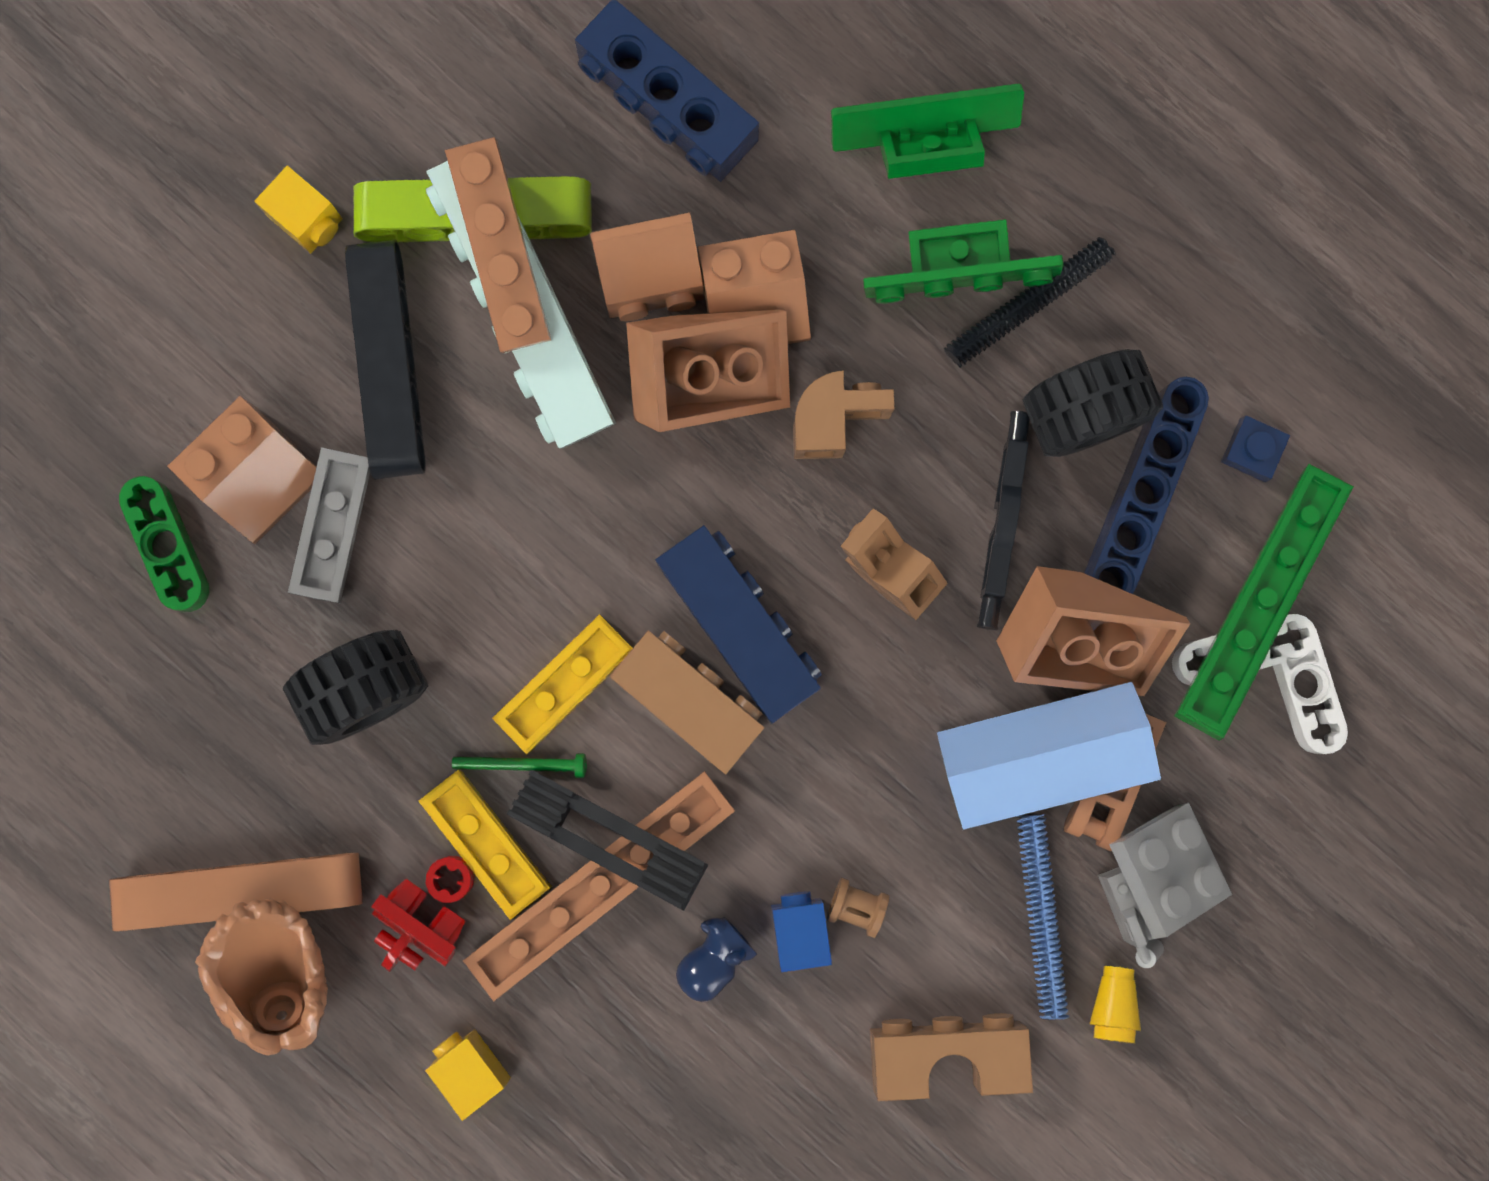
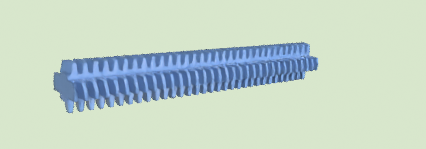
[1017,814,1069,1019]

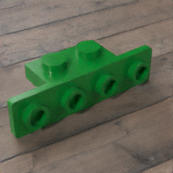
[831,84,1024,179]
[863,219,1063,304]

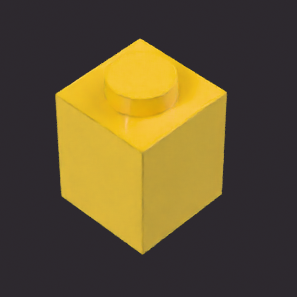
[254,165,343,254]
[425,1029,511,1121]

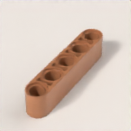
[109,852,363,931]

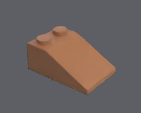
[626,309,790,432]
[996,566,1190,696]

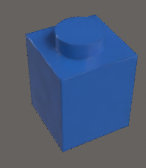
[771,891,832,972]

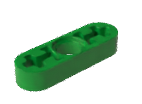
[119,476,209,612]

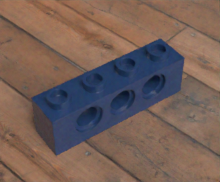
[575,0,759,182]

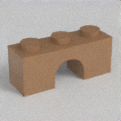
[870,1013,1033,1101]

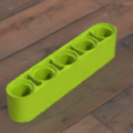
[354,176,592,242]

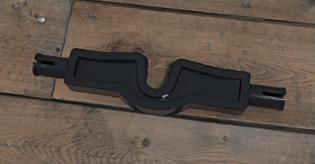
[977,411,1030,630]

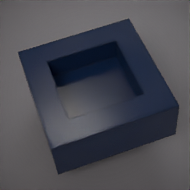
[1221,415,1290,482]

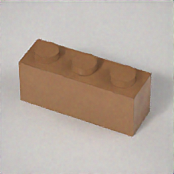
[609,630,764,775]

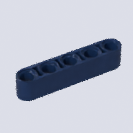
[1084,376,1209,594]

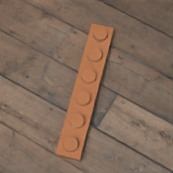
[463,771,735,1002]

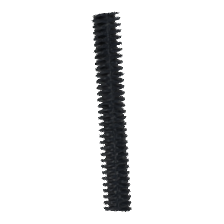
[944,237,1116,368]

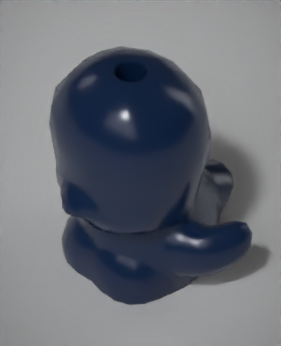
[676,917,757,1002]

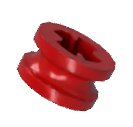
[425,856,475,903]

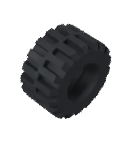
[1022,349,1164,457]
[283,630,428,745]

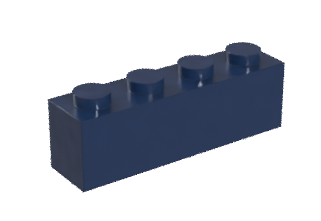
[655,525,822,724]

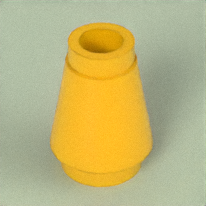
[1089,966,1141,1044]

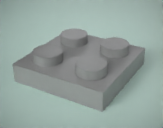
[1109,803,1232,939]

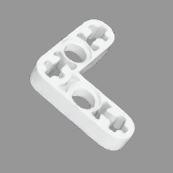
[1172,614,1348,754]

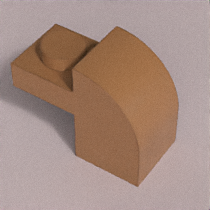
[793,371,894,459]
[840,508,948,620]

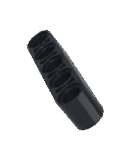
[345,239,426,480]

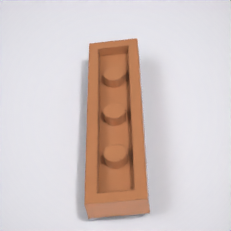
[445,137,551,353]

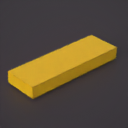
[492,614,633,754]
[419,769,552,920]

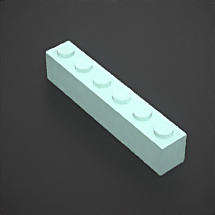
[426,161,616,449]

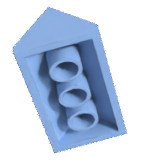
[937,682,1161,830]

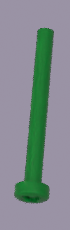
[452,753,587,778]

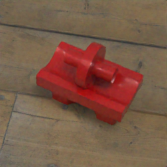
[371,879,465,972]

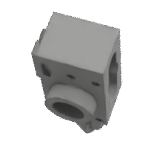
[1098,867,1164,968]

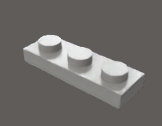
[288,447,370,604]

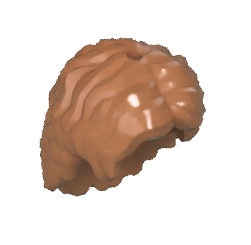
[195,899,328,1056]

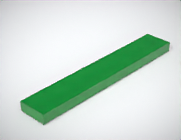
[1174,464,1354,741]

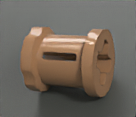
[826,877,890,938]

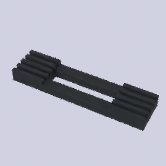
[507,770,708,911]

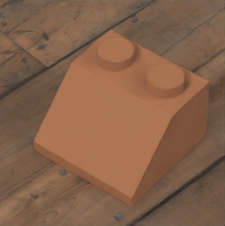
[590,213,704,321]
[698,230,811,344]
[167,396,317,544]

